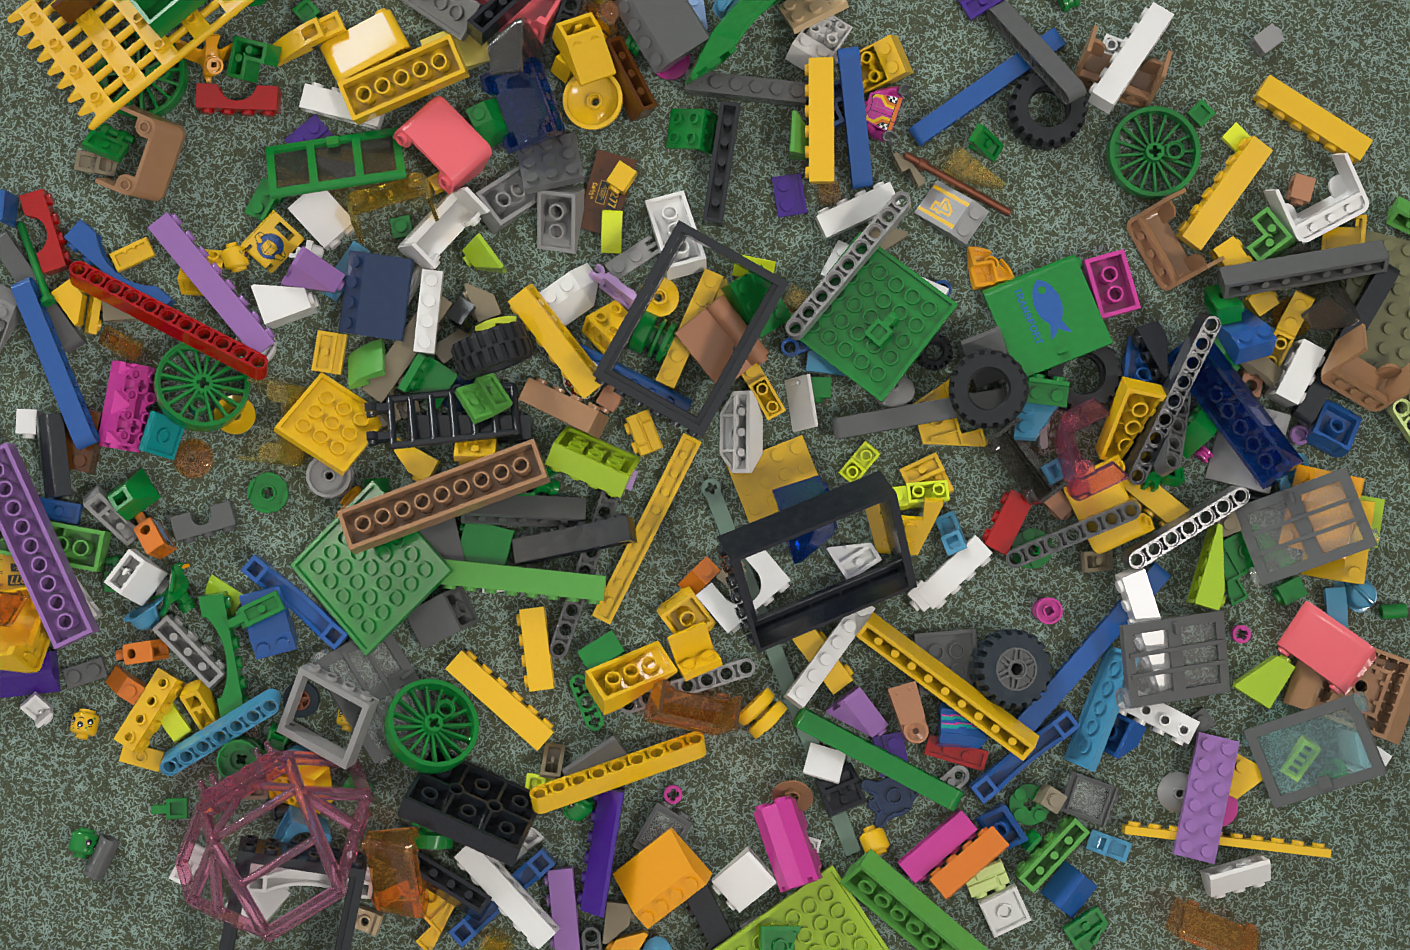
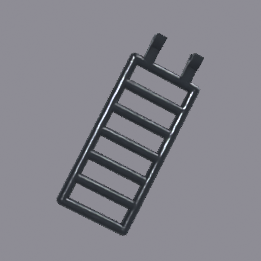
[364,383,521,450]

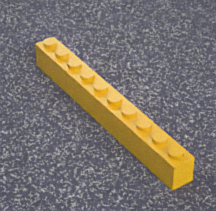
[856,612,1039,761]

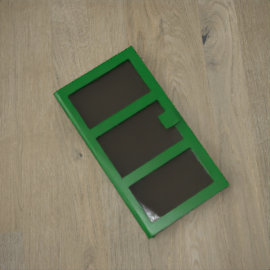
[265,127,407,199]

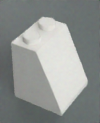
[287,191,357,251]
[251,284,320,329]
[712,846,777,913]
[223,887,291,938]

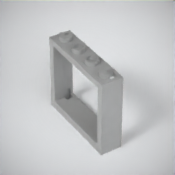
[277,662,379,770]

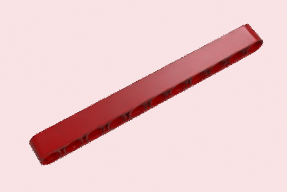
[69,261,268,380]

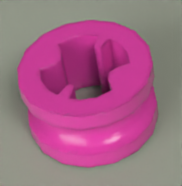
[1193,445,1214,464]
[1230,625,1251,643]
[664,785,682,804]

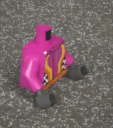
[865,83,913,146]

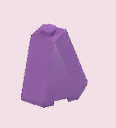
[281,246,345,294]
[825,685,888,738]

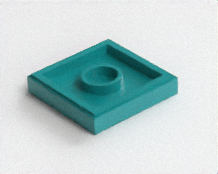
[138,411,184,460]

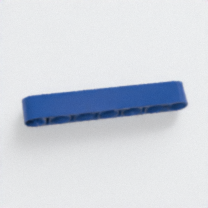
[837,46,873,189]

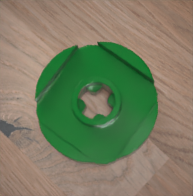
[247,472,289,513]
[1011,528,1053,569]
[1008,783,1049,825]

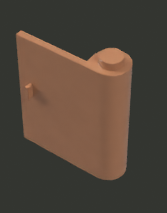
[674,295,769,384]

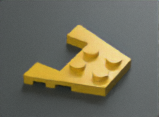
[913,379,987,447]
[865,497,943,555]
[374,878,455,950]

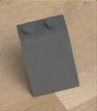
[956,326,1008,392]
[407,586,480,650]

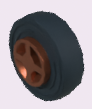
[283,682,320,718]

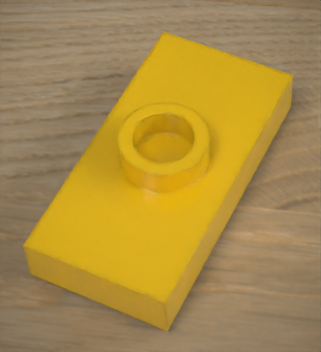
[109,237,156,273]
[119,746,165,772]

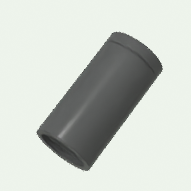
[83,834,120,881]

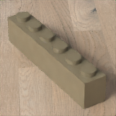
[362,296,454,403]

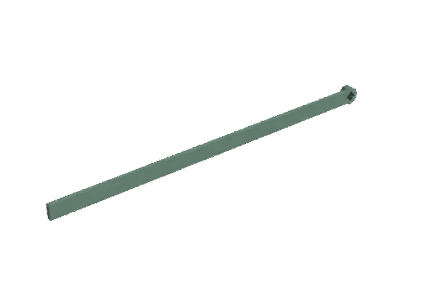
[701,478,861,856]

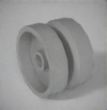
[306,458,355,499]

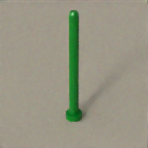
[17,221,56,307]

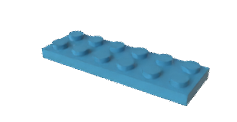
[1064,646,1139,772]

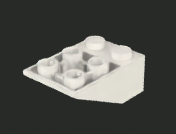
[785,15,853,71]

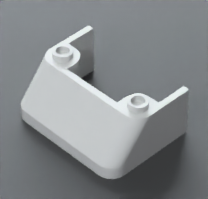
[1263,153,1369,243]
[397,187,490,270]

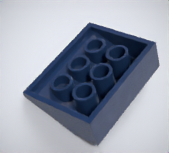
[339,250,414,341]

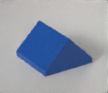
[0,190,19,228]
[975,801,1028,850]
[1040,860,1098,918]

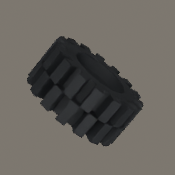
[916,333,953,371]

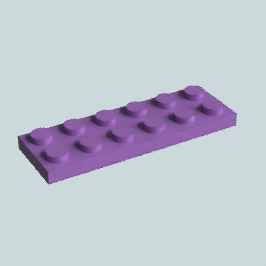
[1172,732,1240,864]

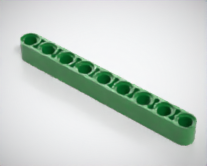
[792,707,964,811]

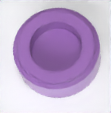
[1288,425,1309,445]

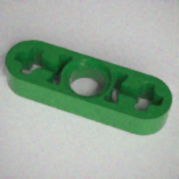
[570,674,604,731]

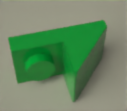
[968,123,1004,162]

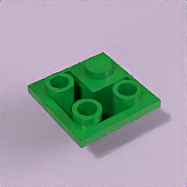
[107,468,161,522]

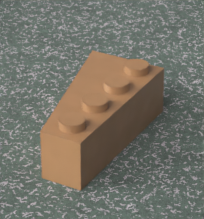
[518,377,609,439]

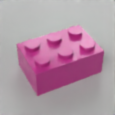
[1081,249,1141,320]

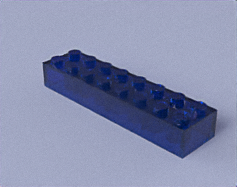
[1167,338,1304,489]

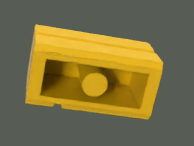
[624,409,663,457]

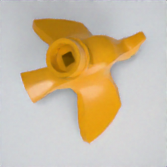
[175,34,233,83]

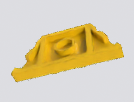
[1229,753,1263,799]

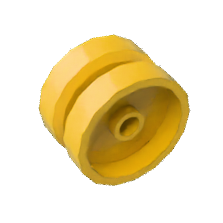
[736,687,788,739]

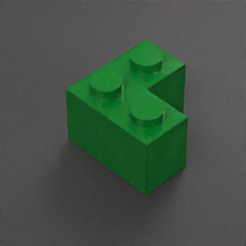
[226,35,282,83]
[1183,401,1225,459]

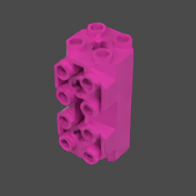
[98,360,161,453]
[753,796,823,893]

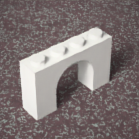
[696,550,790,633]

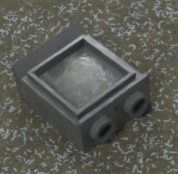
[1060,769,1120,827]
[632,800,693,851]

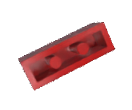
[981,489,1034,555]

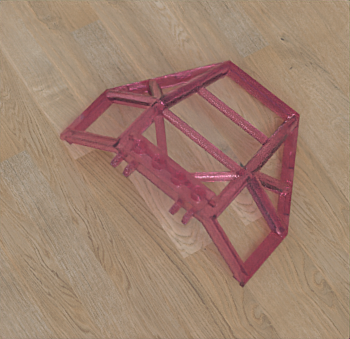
[175,740,375,943]

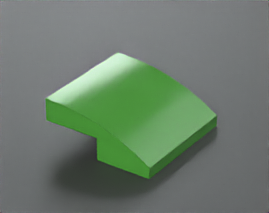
[348,339,386,390]
[455,373,513,424]

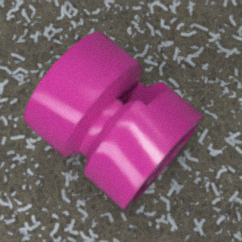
[1032,597,1063,624]

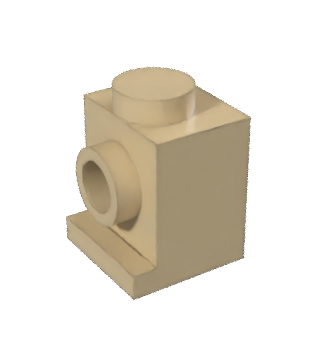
[355,905,385,936]

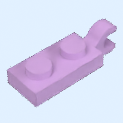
[589,264,637,310]

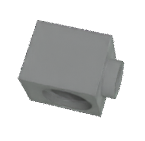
[1248,23,1284,58]

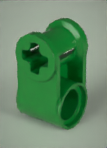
[263,722,291,763]

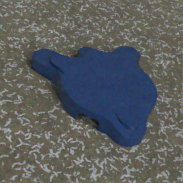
[861,777,919,828]

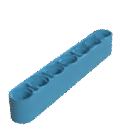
[160,689,281,776]

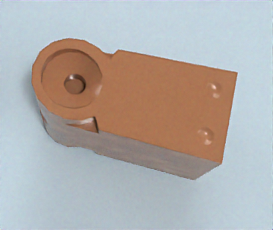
[885,681,929,744]

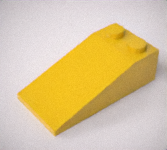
[585,641,678,715]

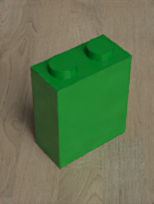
[459,523,516,565]

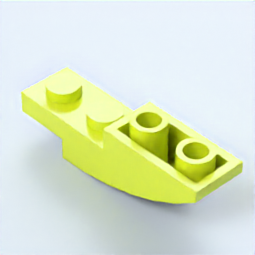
[880,480,950,510]

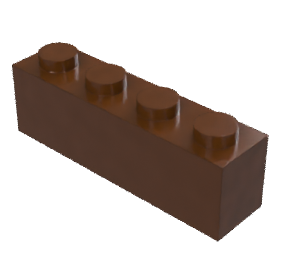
[605,35,658,122]

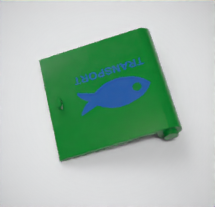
[981,254,1113,378]

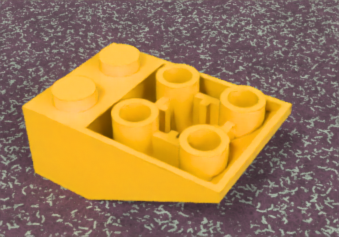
[552,12,616,87]
[859,35,914,95]
[264,762,334,814]

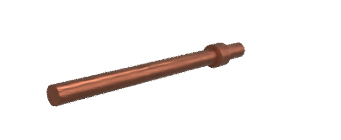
[903,151,1012,217]

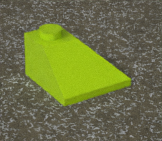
[462,233,508,274]

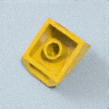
[657,586,716,634]

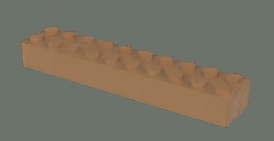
[337,438,551,554]

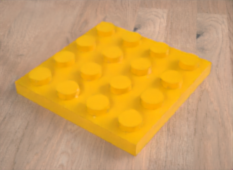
[274,372,383,476]
[726,435,825,523]

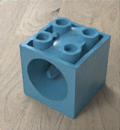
[273,805,332,848]

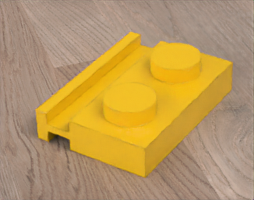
[311,330,348,375]

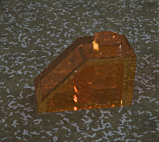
[98,324,144,362]

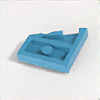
[1014,403,1059,441]

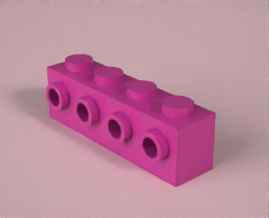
[897,808,978,883]

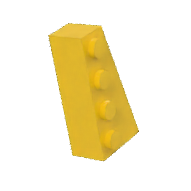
[1095,376,1167,460]

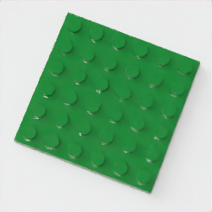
[784,232,958,403]
[290,480,454,656]

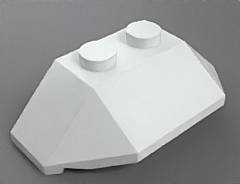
[539,263,598,326]
[720,391,763,473]

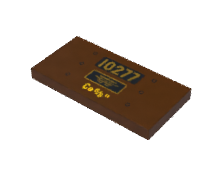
[581,149,637,235]

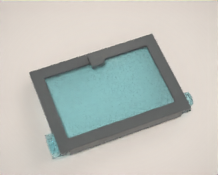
[1242,691,1388,809]

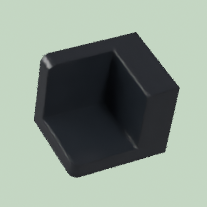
[446,297,476,333]

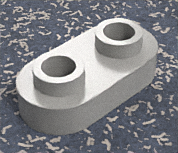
[939,765,969,789]

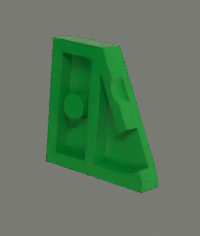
[1062,905,1109,950]

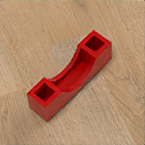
[195,83,282,117]
[19,189,73,276]

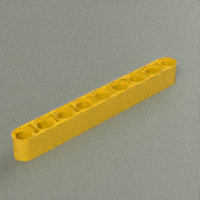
[529,731,707,814]

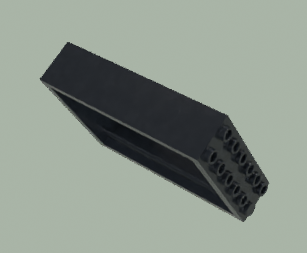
[593,220,789,438]
[716,470,917,653]
[219,835,367,950]

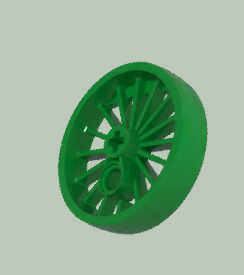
[93,29,189,120]
[1106,106,1201,200]
[154,342,250,432]
[383,679,479,774]

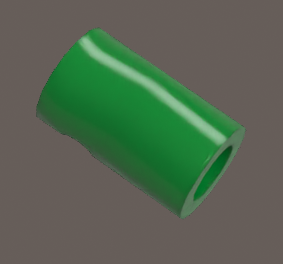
[1378,603,1408,620]

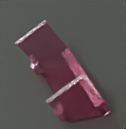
[1054,397,1129,501]

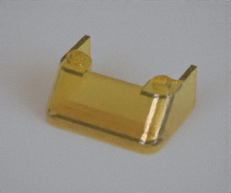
[347,172,439,244]
[237,378,308,467]

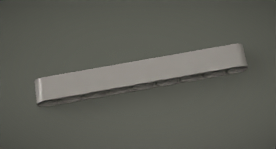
[785,191,911,340]

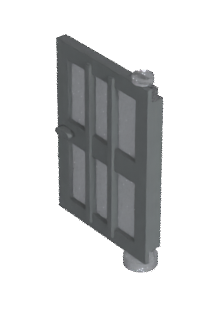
[1235,467,1380,588]
[1116,610,1234,709]
[309,633,435,765]

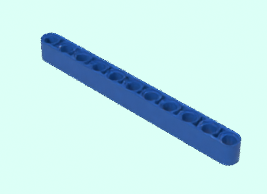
[1015,561,1171,732]

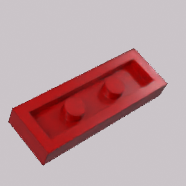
[923,734,989,771]

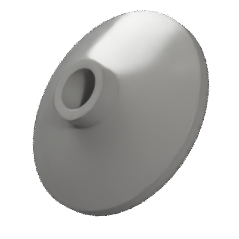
[875,376,915,408]
[1157,772,1188,813]

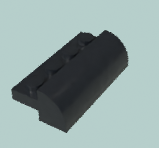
[36,413,72,499]

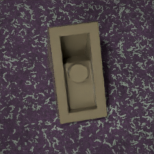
[1079,550,1113,573]

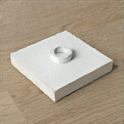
[977,883,1031,938]

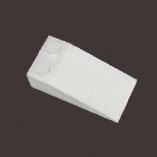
[645,190,707,280]

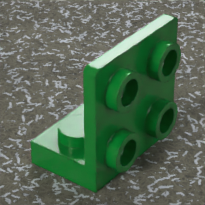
[666,109,718,155]
[398,353,459,408]

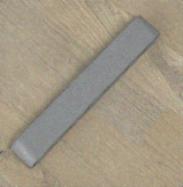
[620,658,755,714]

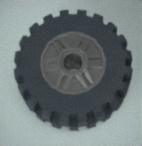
[969,629,1053,709]

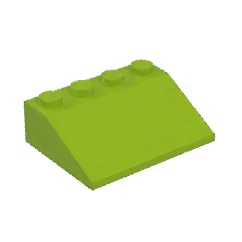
[545,425,641,498]

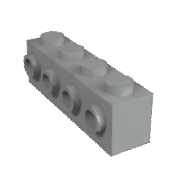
[152,614,227,688]

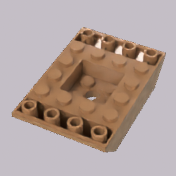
[1282,647,1410,745]

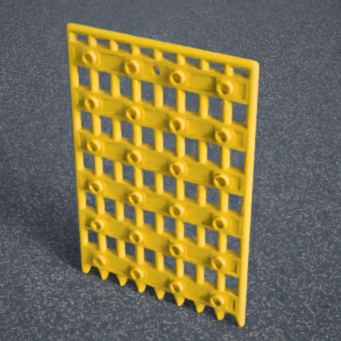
[7,0,254,130]

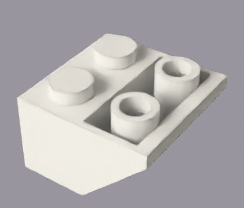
[104,549,168,607]

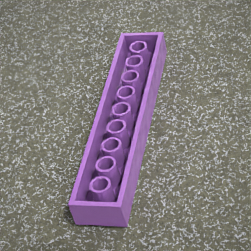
[0,442,100,649]

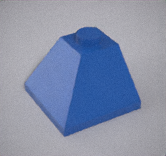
[1103,713,1147,759]

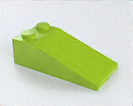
[1186,524,1226,611]

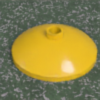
[563,76,623,130]

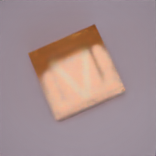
[818,181,842,205]

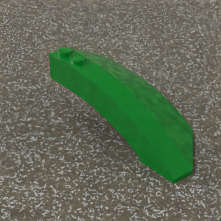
[685,0,781,85]

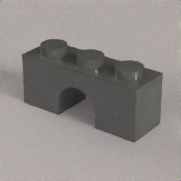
[170,501,240,544]

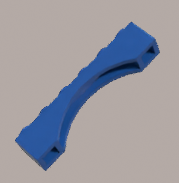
[64,219,176,312]
[241,555,350,650]
[968,709,1081,804]
[448,846,557,948]

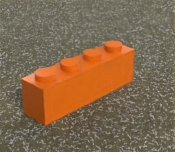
[929,826,1009,901]

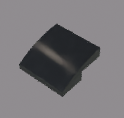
[814,762,867,818]

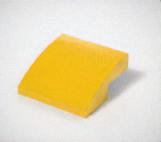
[899,452,954,509]

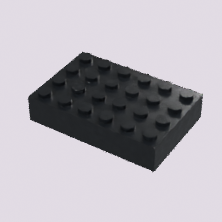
[397,748,538,867]

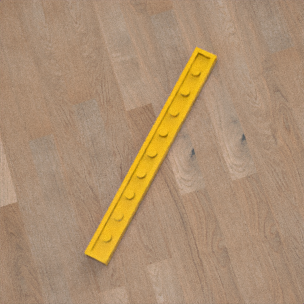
[592,433,702,625]
[1121,821,1331,858]

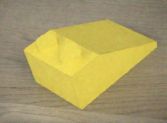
[420,31,494,71]

